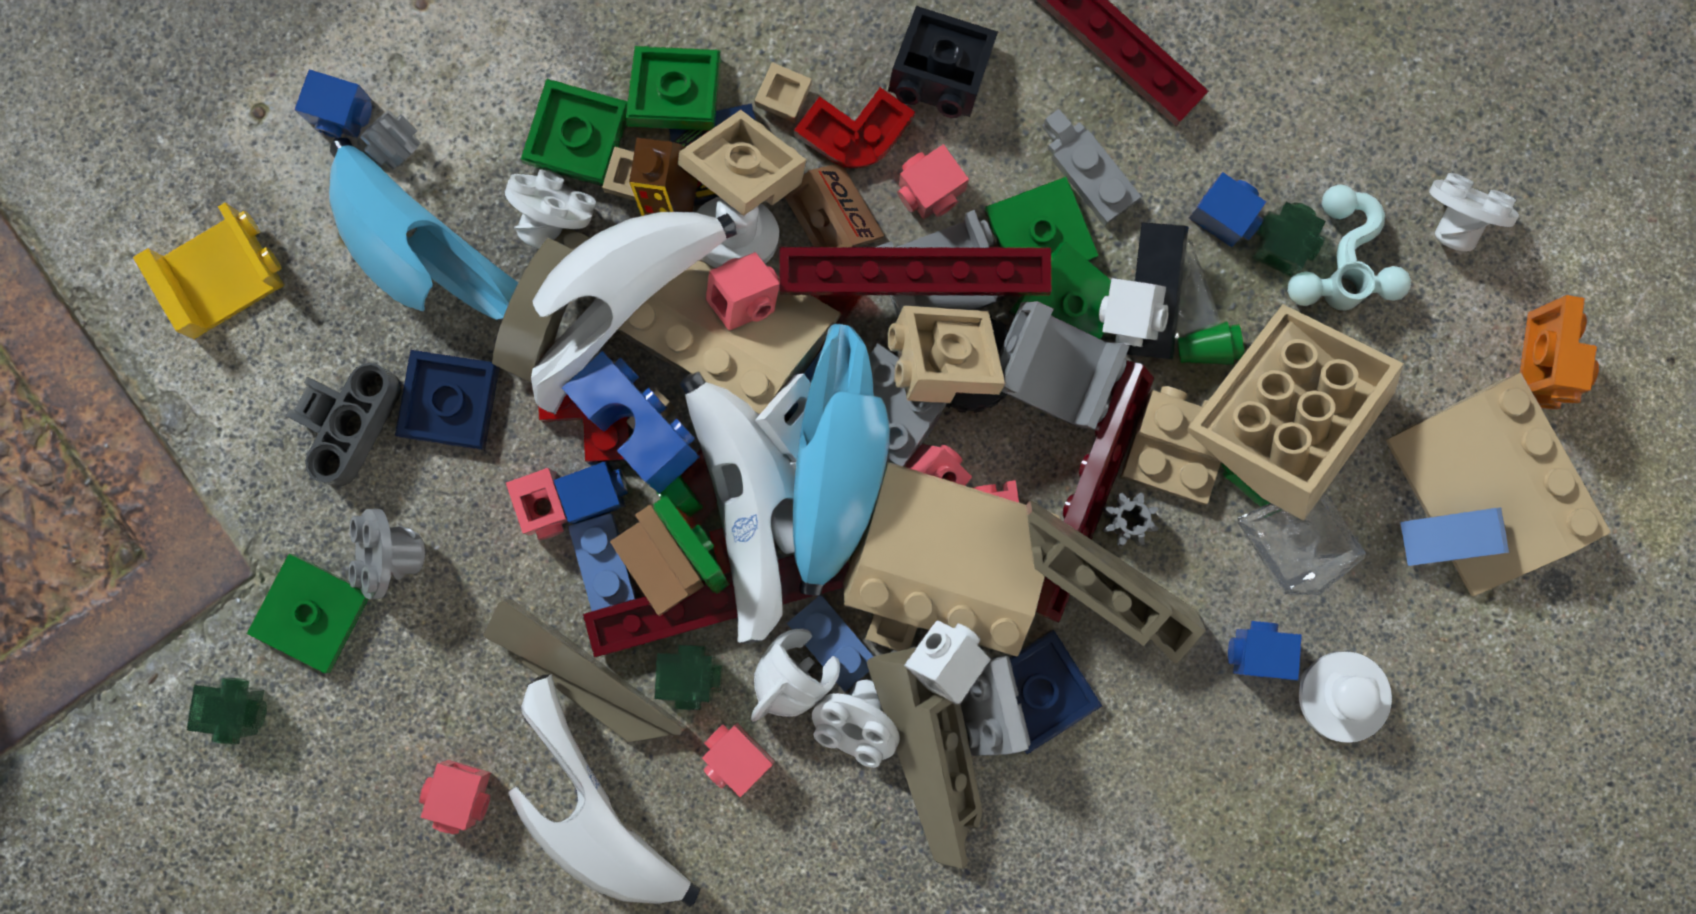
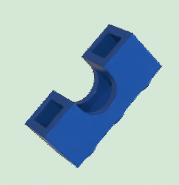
[562,351,699,494]

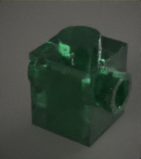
[1252,202,1326,277]
[654,645,723,710]
[186,677,267,744]

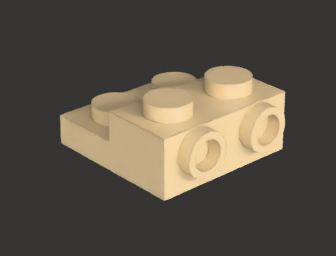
[678,110,806,216]
[888,306,1005,403]
[1120,386,1221,506]

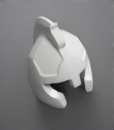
[751,629,840,722]

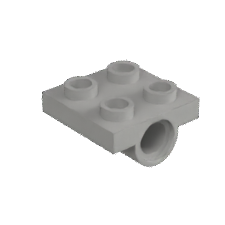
[869,343,947,467]
[960,655,1031,756]

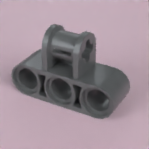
[286,363,401,486]

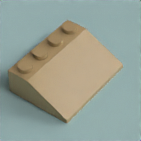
[618,260,841,415]
[1187,304,1404,521]
[1385,373,1611,596]
[843,462,1060,657]

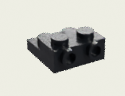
[888,6,998,118]

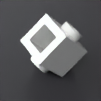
[1099,278,1168,347]
[904,621,991,705]

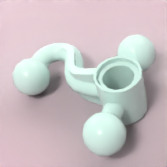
[1287,184,1411,311]

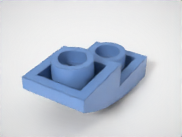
[1400,507,1509,566]

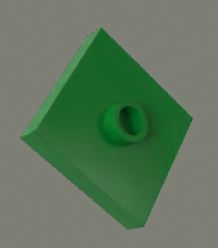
[626,46,721,131]
[520,78,628,186]
[984,176,1099,262]
[1009,242,1111,339]
[653,495,729,594]
[246,553,369,674]

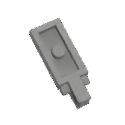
[1042,109,1142,226]

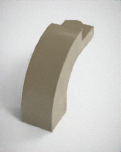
[492,228,590,382]

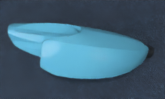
[329,137,518,320]
[793,324,889,596]

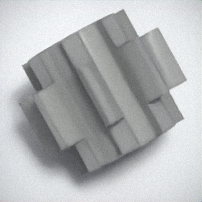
[360,110,421,170]
[1103,493,1159,546]

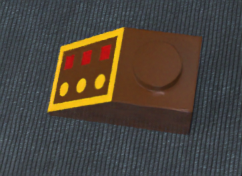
[629,138,698,216]

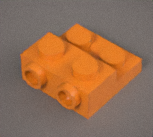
[1520,295,1599,409]

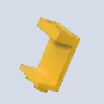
[133,202,285,339]

